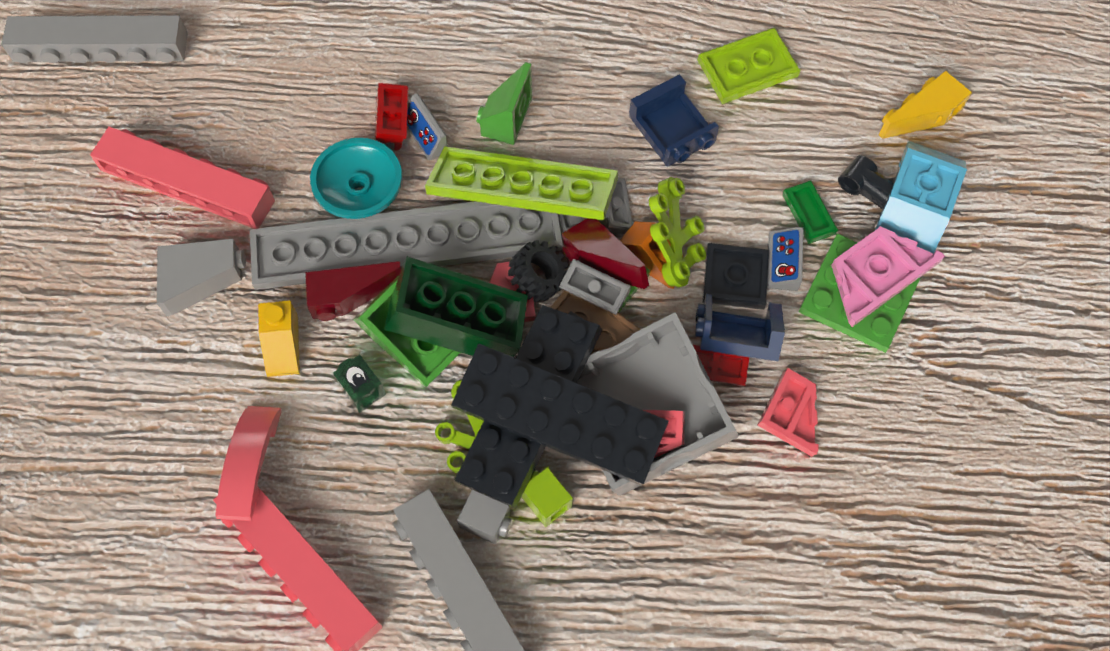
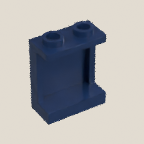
[629,74,719,167]
[695,294,785,362]

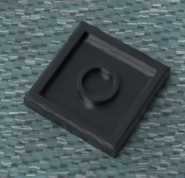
[702,243,769,310]

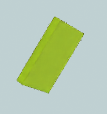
[697,28,801,104]

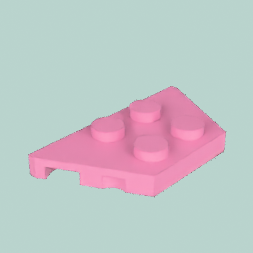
[831,226,945,327]

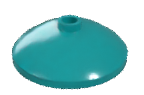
[310,138,402,219]

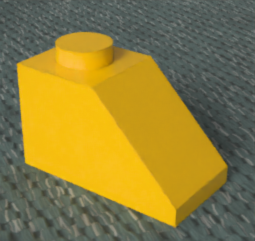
[258,300,300,377]

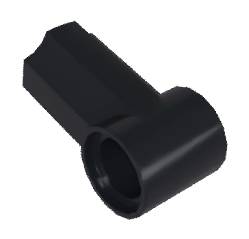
[838,155,894,209]

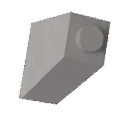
[157,239,246,316]

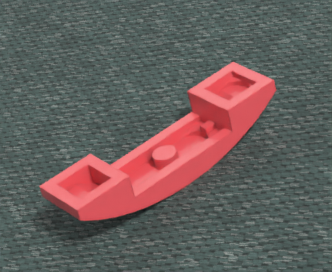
[215,406,281,521]

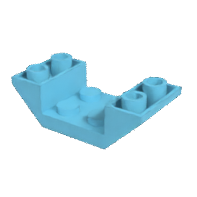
[874,140,967,254]

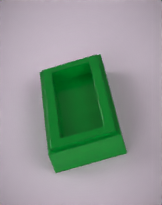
[782,181,838,244]

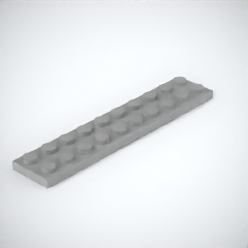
[250,201,563,290]

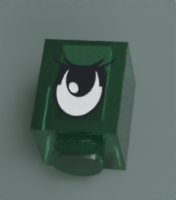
[333,355,386,413]

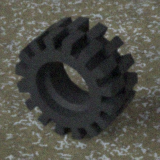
[508,240,569,302]

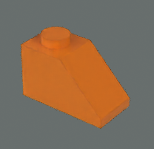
[620,221,683,289]

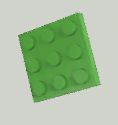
[799,234,921,353]

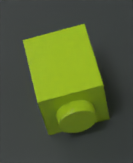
[521,467,573,528]

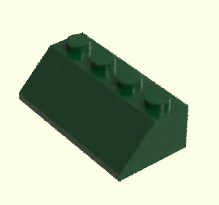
[384,256,528,357]

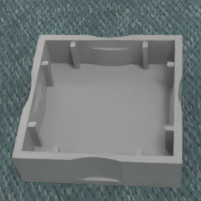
[577,312,739,496]

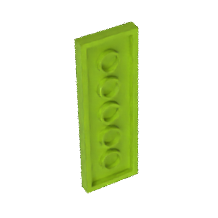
[425,146,618,220]

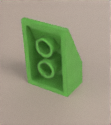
[353,276,460,387]

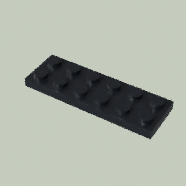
[454,305,602,509]
[451,343,668,486]

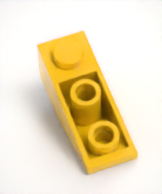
[879,71,972,139]

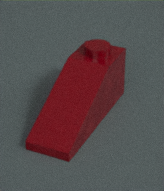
[562,218,649,289]
[305,261,402,321]

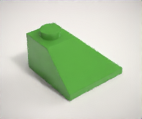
[477,62,532,145]

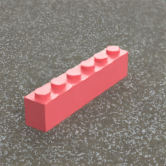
[90,126,275,229]
[213,487,383,651]

